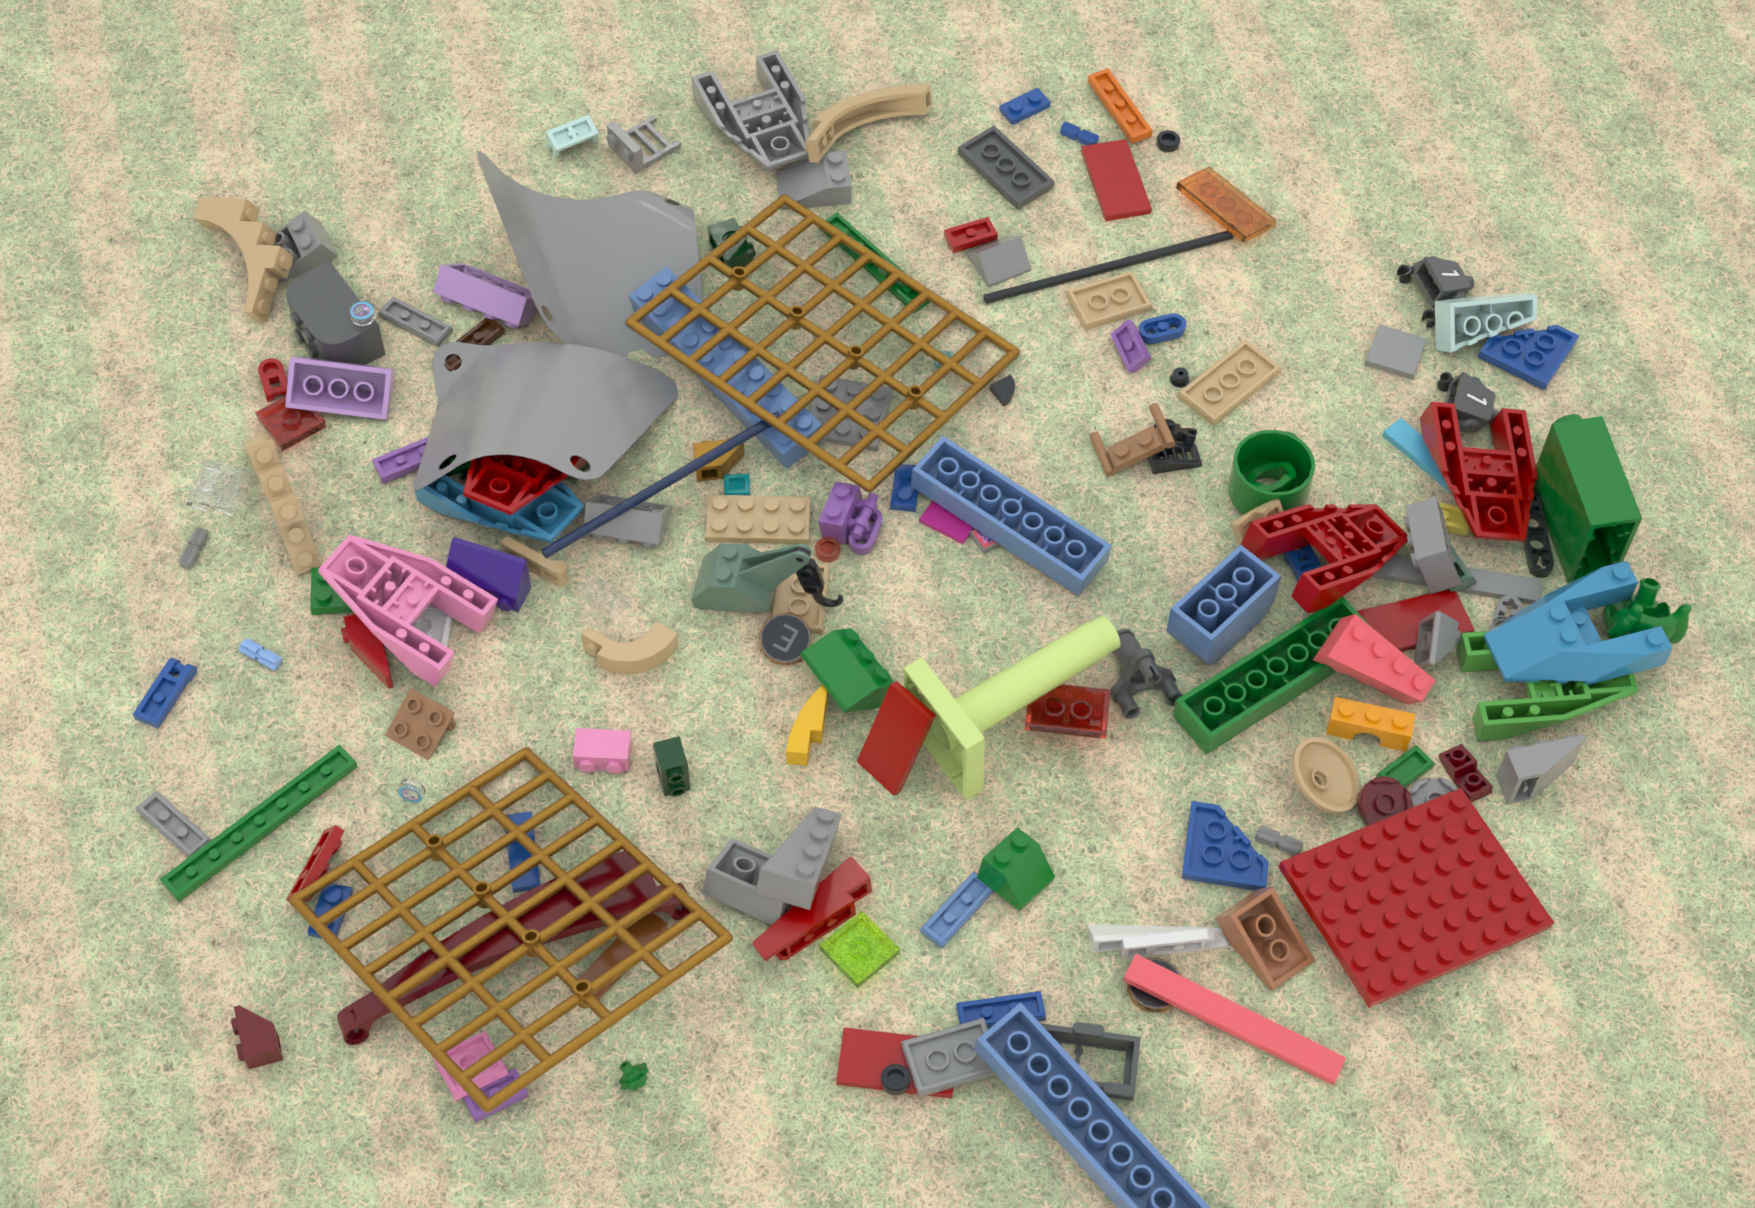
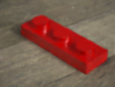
[286,825,344,902]

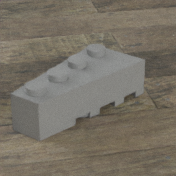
[755,806,842,910]

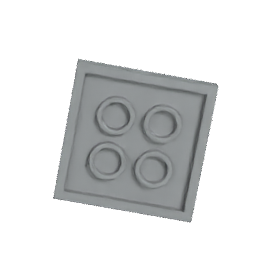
[810,375,893,451]

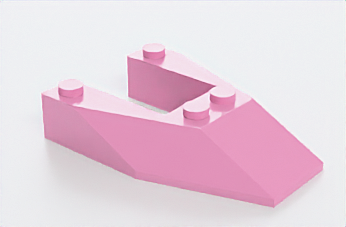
[318,535,498,687]

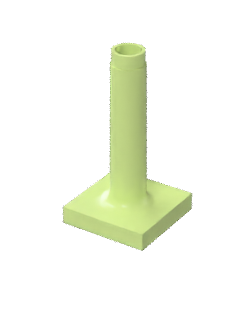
[904,615,1121,801]

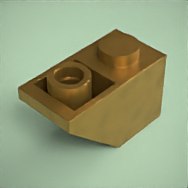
[693,438,745,482]

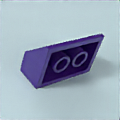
[446,537,531,612]

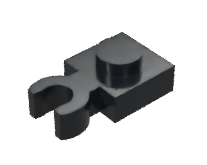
[1154,419,1197,445]

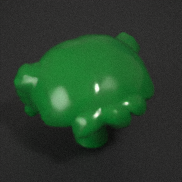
[1602,578,1692,644]

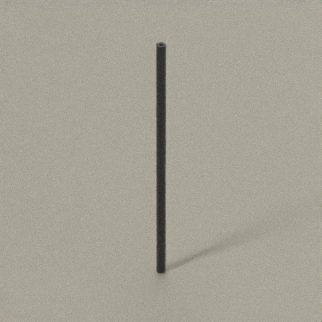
[983,230,1233,304]

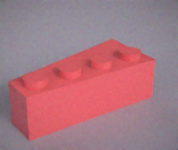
[1313,614,1436,705]

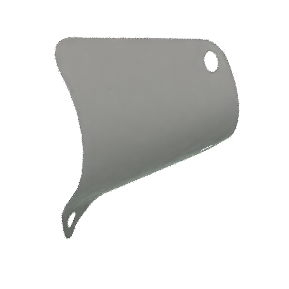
[477,151,703,358]
[413,342,678,490]

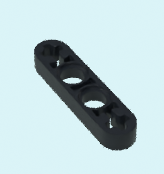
[1523,490,1554,578]

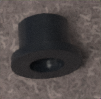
[1170,367,1190,388]

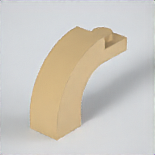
[581,621,679,674]

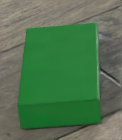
[1376,745,1435,788]

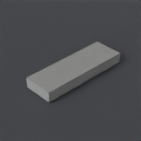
[378,297,453,347]
[135,790,211,858]

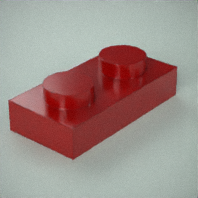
[944,217,998,253]

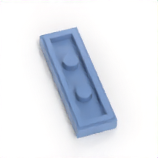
[920,871,994,949]

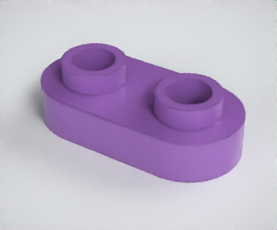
[848,508,882,554]

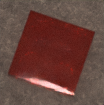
[255,396,326,451]

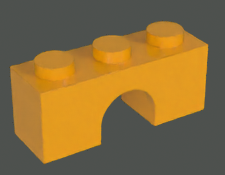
[1326,697,1415,752]

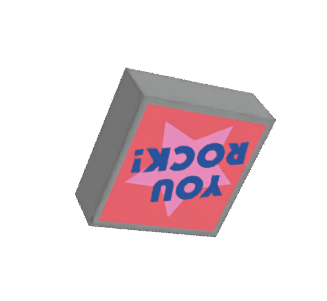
[970,529,1001,554]

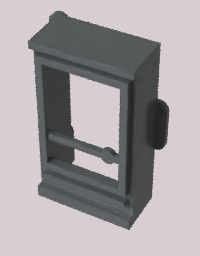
[1040,1022,1141,1101]

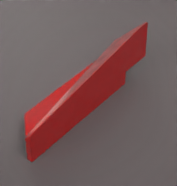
[753,857,872,961]

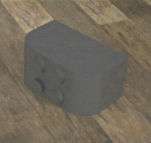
[286,261,385,365]

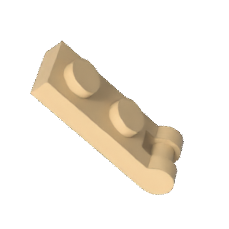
[501,536,568,586]

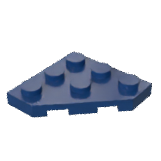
[1478,325,1579,390]
[1181,801,1269,891]

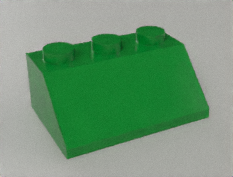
[800,628,894,713]

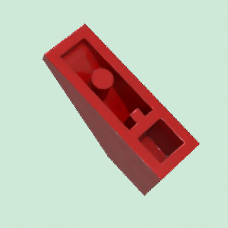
[341,614,394,689]

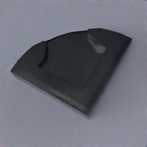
[990,374,1015,406]

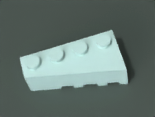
[1435,292,1537,353]

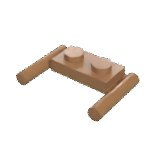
[1089,403,1176,477]

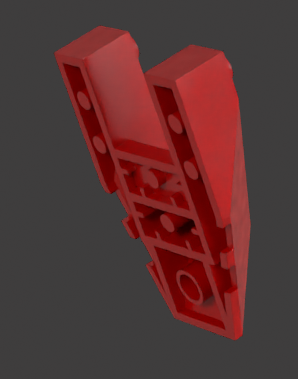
[1420,401,1538,542]
[463,455,588,515]
[1240,504,1408,613]

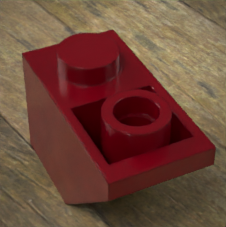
[231,1005,284,1069]

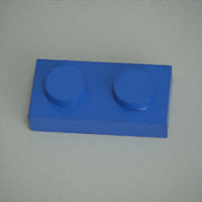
[999,88,1051,125]
[890,464,918,512]
[307,883,353,939]

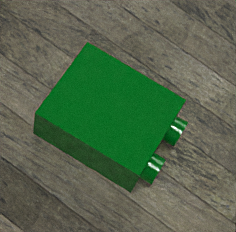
[1533,414,1642,583]

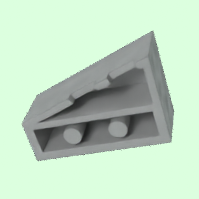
[1404,496,1462,594]

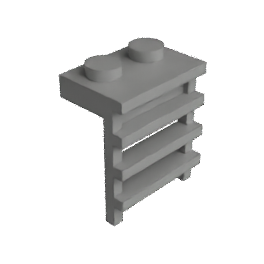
[606,115,682,174]

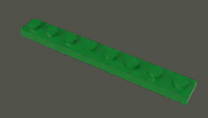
[160,745,358,903]

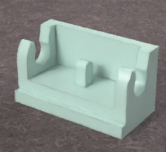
[546,115,599,158]

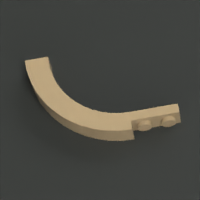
[805,84,933,163]

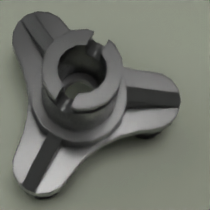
[1109,628,1183,719]

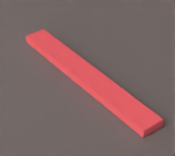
[1123,954,1346,1085]

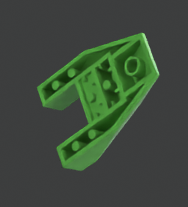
[1456,631,1638,741]

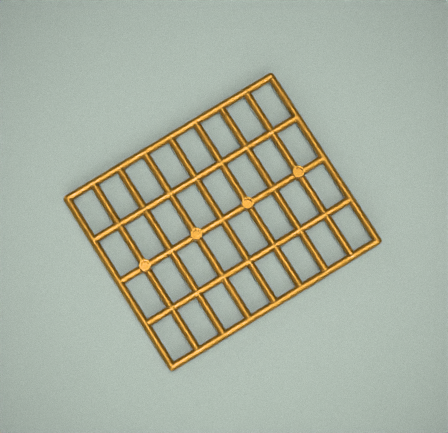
[625,194,1020,493]
[289,747,733,1112]

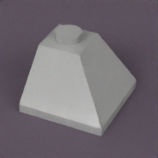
[1414,611,1460,670]

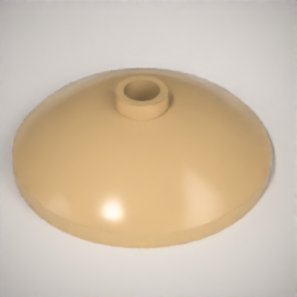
[1291,737,1360,814]

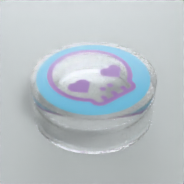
[349,301,376,326]
[397,779,426,803]

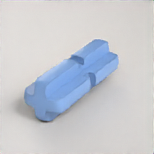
[239,639,283,671]

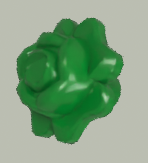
[618,1060,649,1091]

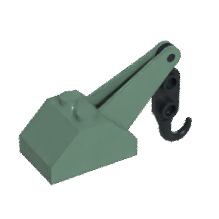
[691,543,843,613]

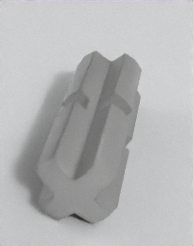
[179,527,209,569]
[1255,825,1303,856]

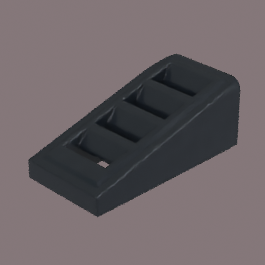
[1148,444,1202,474]

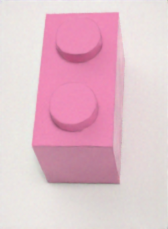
[572,728,632,774]

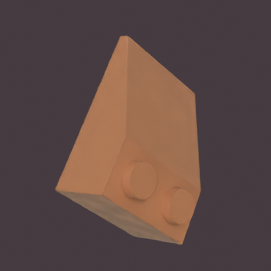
[1215,887,1315,990]

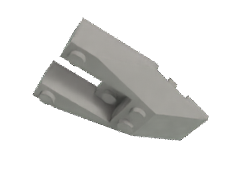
[692,50,809,170]

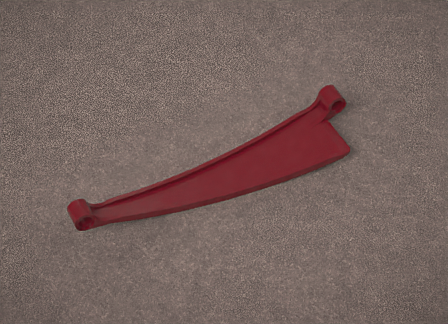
[337,851,691,1045]

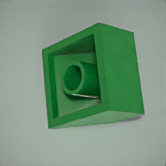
[977,827,1055,911]

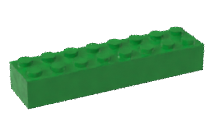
[1173,596,1370,755]

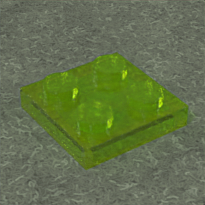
[820,911,900,988]

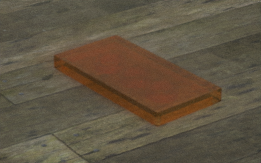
[1176,166,1277,243]

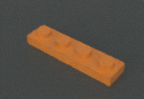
[1087,68,1153,144]

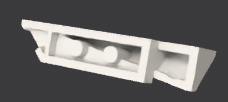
[1087,924,1229,960]

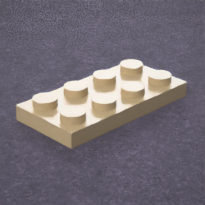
[705,495,811,544]

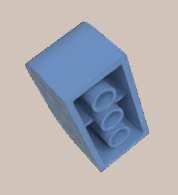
[1167,545,1281,665]

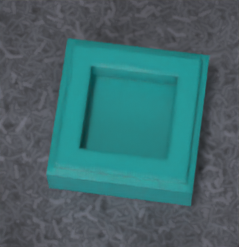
[724,473,750,496]

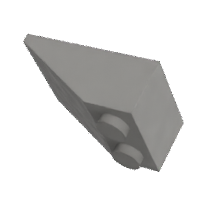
[776,150,851,210]

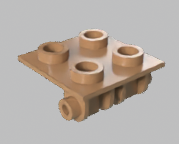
[385,688,456,760]

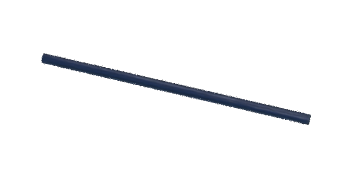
[541,411,781,559]

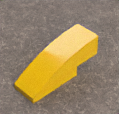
[786,684,828,766]

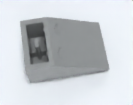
[273,210,338,284]
[1496,734,1586,804]

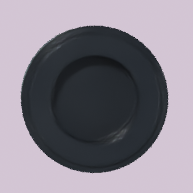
[1156,130,1180,152]
[881,1064,910,1095]

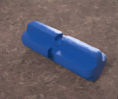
[1060,121,1099,145]

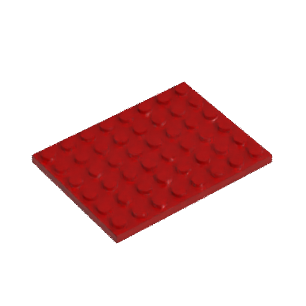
[1278,788,1554,1008]

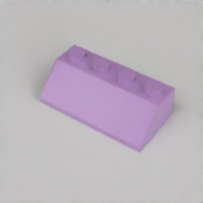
[433,263,538,328]
[285,356,395,420]

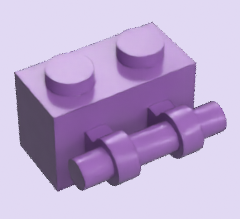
[818,481,878,545]

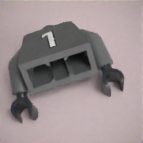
[1397,256,1474,328]
[1437,372,1499,432]

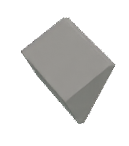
[966,236,1031,287]

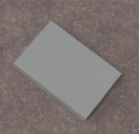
[901,1018,997,1098]

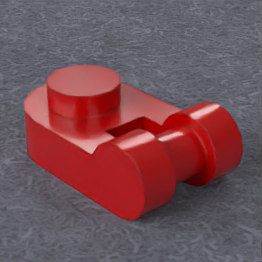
[258,358,288,402]

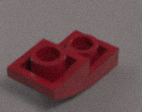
[1439,744,1493,803]

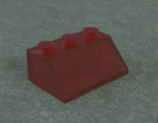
[1024,684,1111,739]

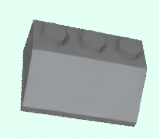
[584,493,673,547]
[702,838,792,925]

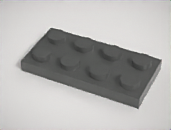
[958,126,1055,209]

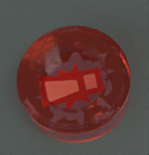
[815,537,841,563]

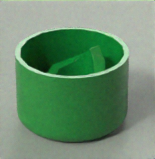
[1228,430,1315,515]

